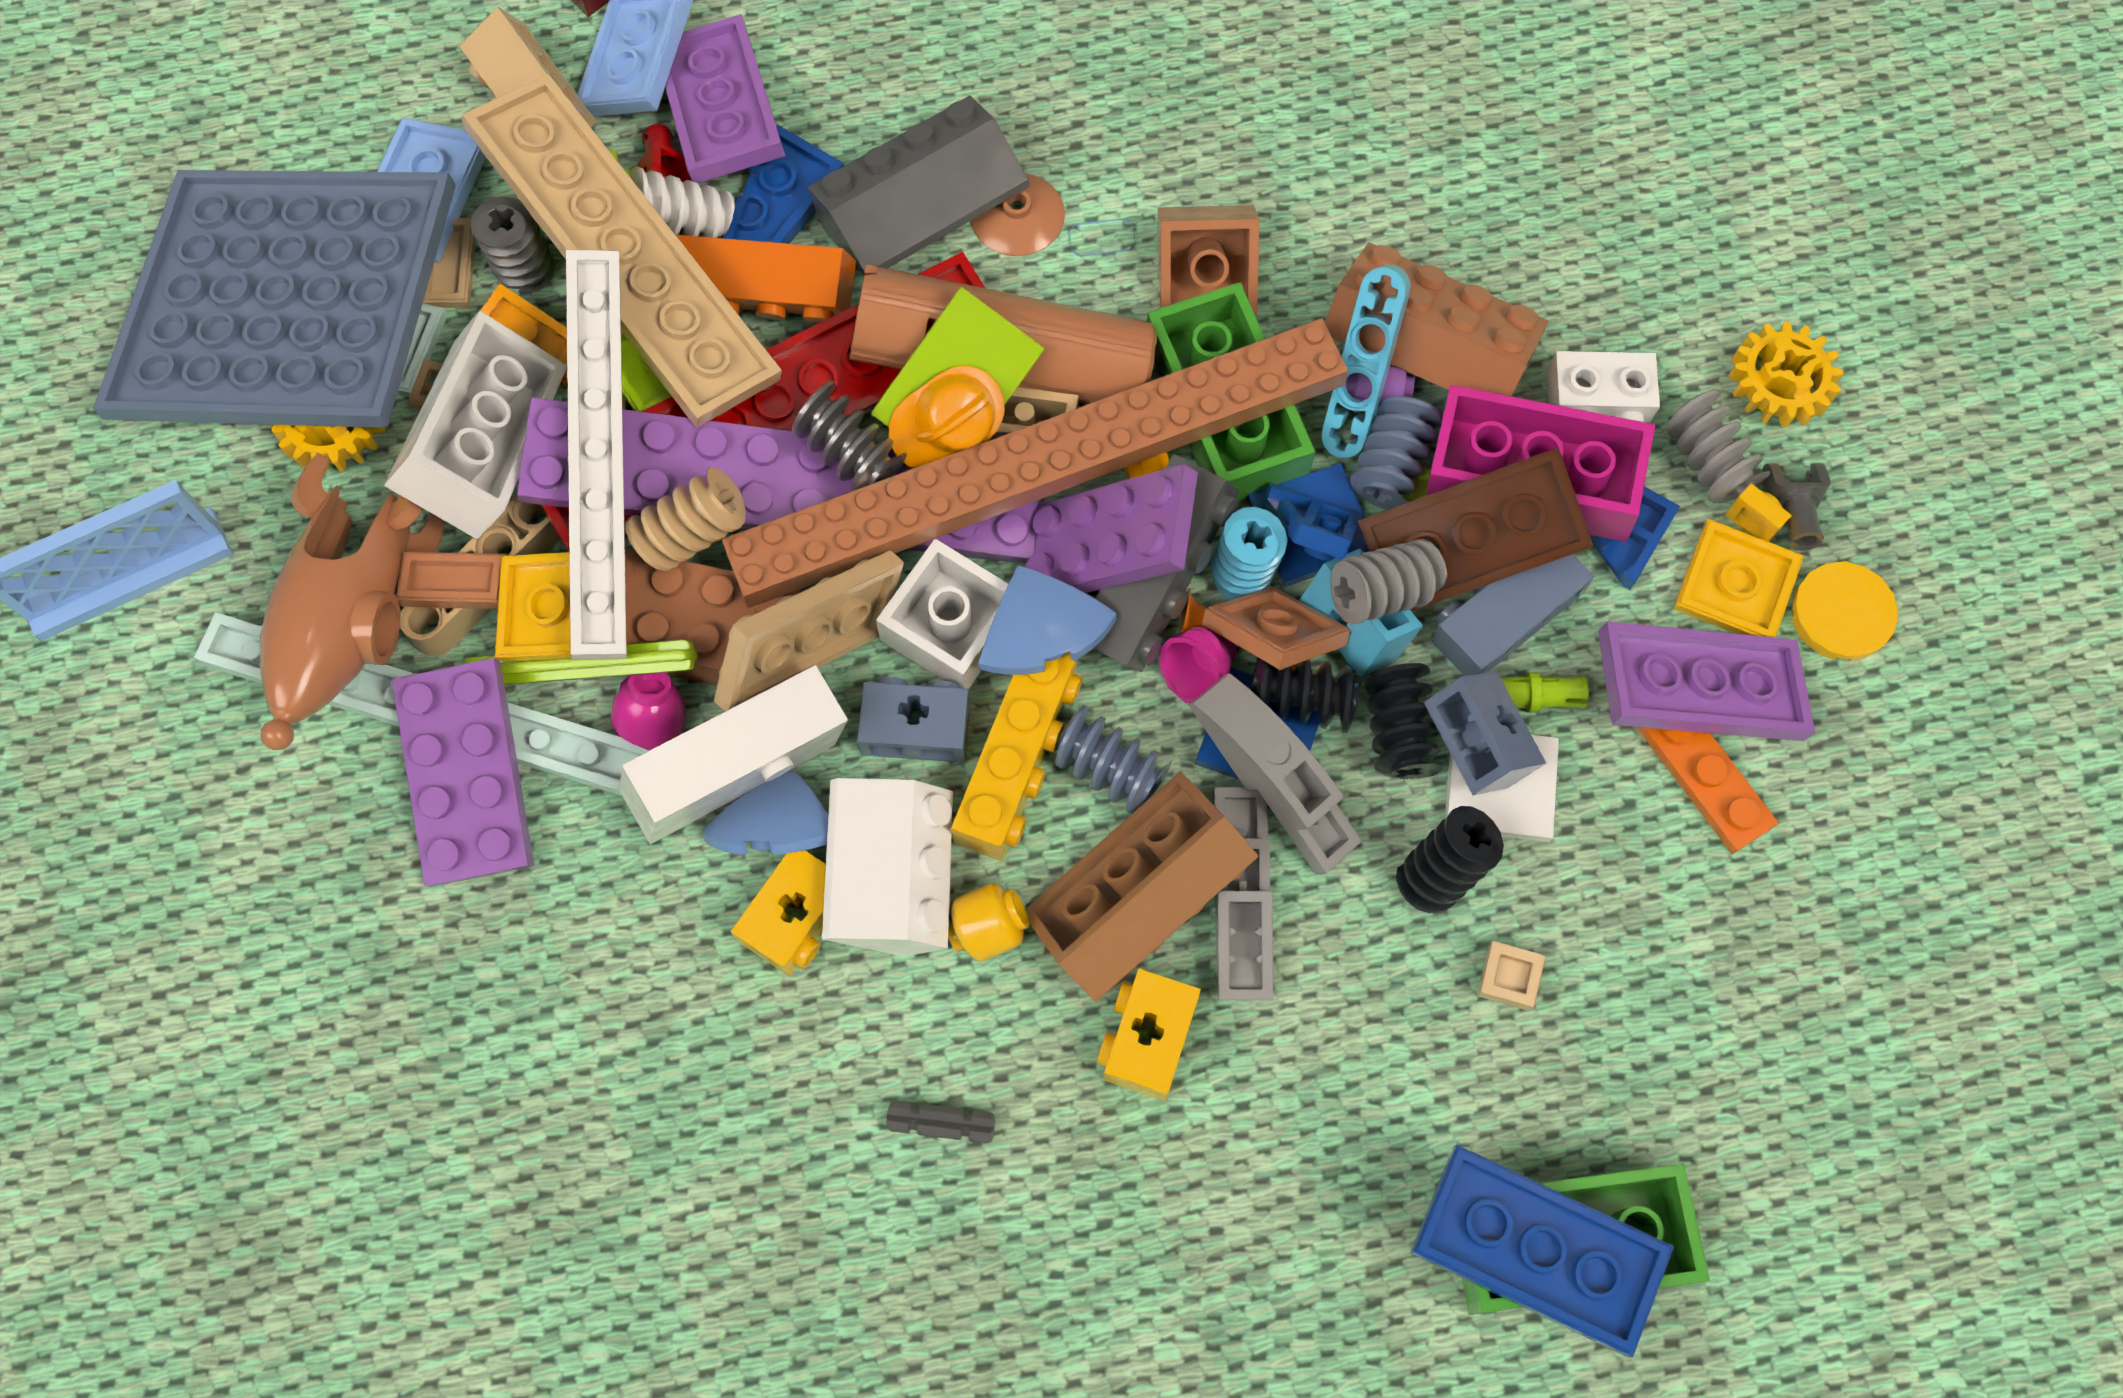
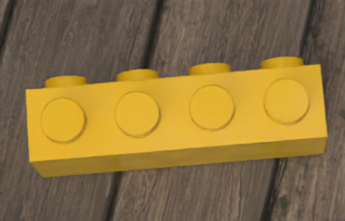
[951,653,1083,862]

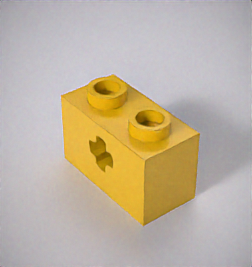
[730,850,826,977]
[1097,968,1201,1101]

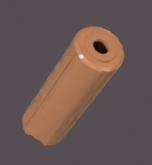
[849,265,1157,406]

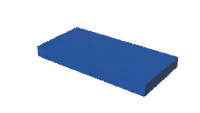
[1410,1145,1674,1357]

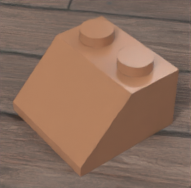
[1157,205,1259,315]

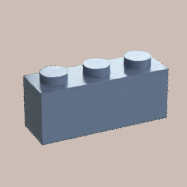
[1431,554,1595,676]

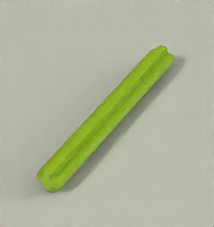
[465,639,698,685]

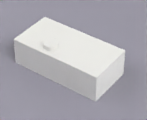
[384,311,567,539]
[619,665,848,844]

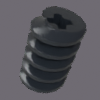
[1250,657,1362,733]
[1365,663,1443,779]
[1396,806,1504,913]

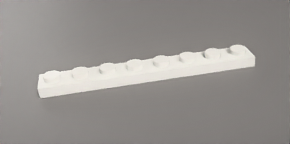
[566,250,627,660]

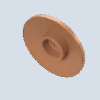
[971,173,1065,256]

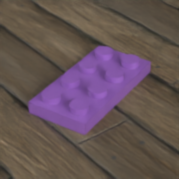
[665,14,785,183]
[1026,464,1198,593]
[1598,621,1815,741]
[392,658,534,887]

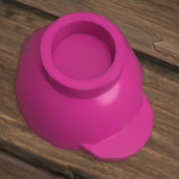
[1159,627,1237,703]
[610,673,686,751]

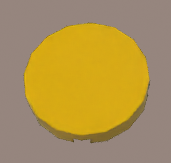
[1792,561,1898,661]

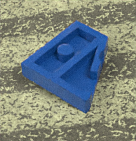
[1262,482,1362,561]

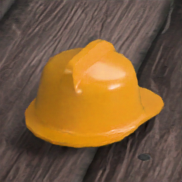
[889,366,1005,468]

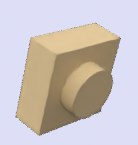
[1477,941,1546,1011]

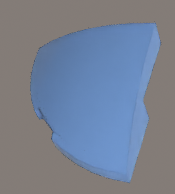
[978,565,1117,675]
[702,770,828,855]

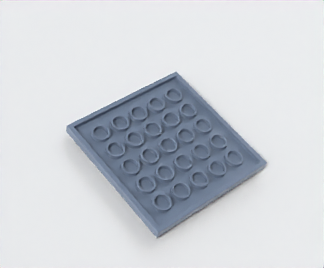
[93,170,456,428]

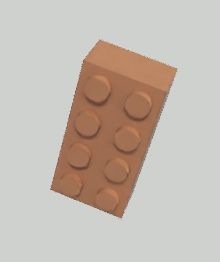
[1325,242,1549,396]
[625,548,803,686]

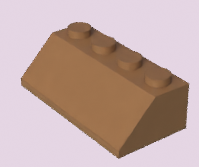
[1025,771,1259,1002]

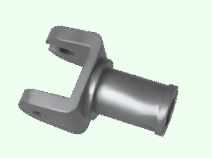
[1761,463,1831,551]

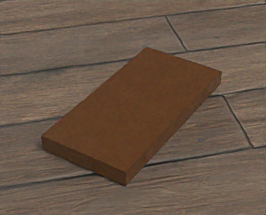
[1358,447,1594,611]

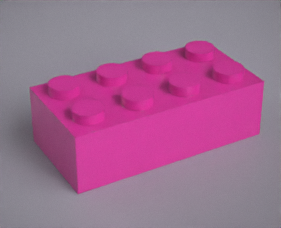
[1425,385,1655,542]

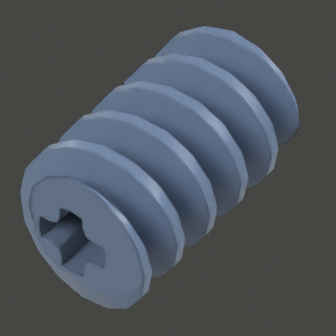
[1350,396,1442,510]
[1055,705,1172,814]

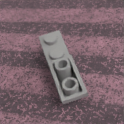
[1188,673,1362,874]

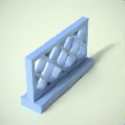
[0,480,233,641]

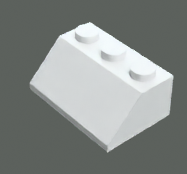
[822,778,953,956]

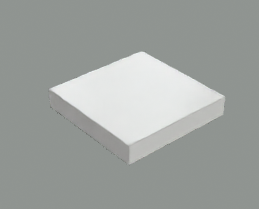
[1445,735,1559,843]

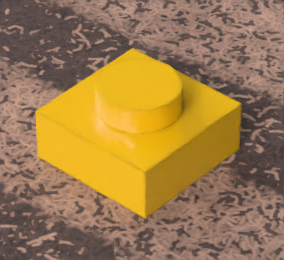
[1725,483,1792,542]

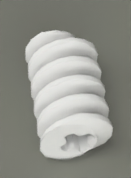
[629,166,735,238]

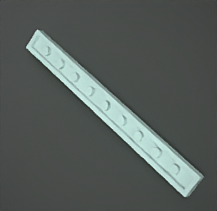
[194,612,648,796]

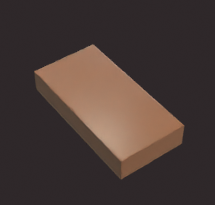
[396,552,506,609]

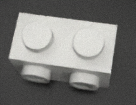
[1546,351,1660,423]

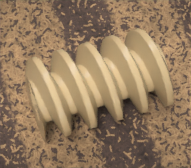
[625,467,746,571]

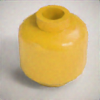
[948,883,1029,962]

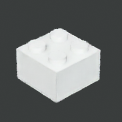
[876,539,1008,689]

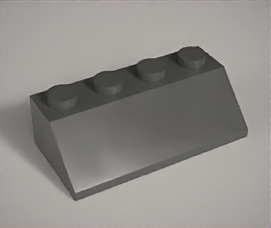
[807,95,1030,275]

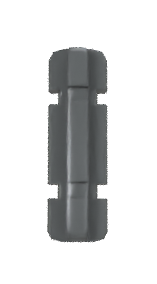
[886,1100,995,1143]

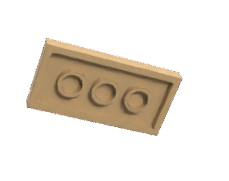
[714,550,905,712]

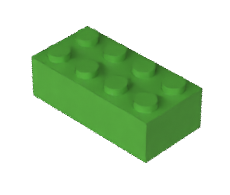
[1147,282,1315,501]
[1462,1164,1710,1315]

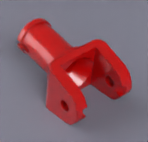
[636,124,692,182]

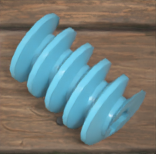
[1210,507,1287,600]

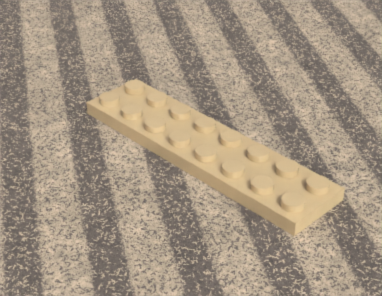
[462,74,782,428]

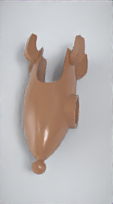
[260,452,444,750]

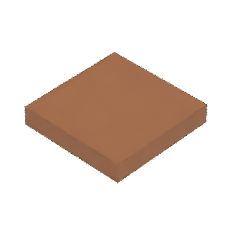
[1202,586,1350,670]

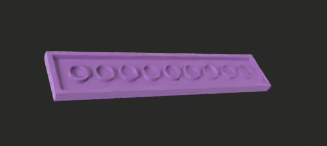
[517,397,1039,563]

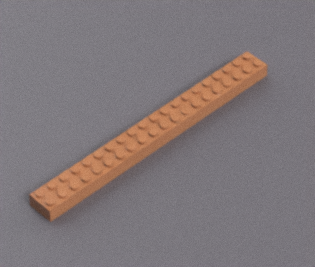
[722,318,1349,608]

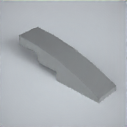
[1213,787,1273,1000]

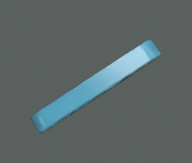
[1322,264,1411,458]

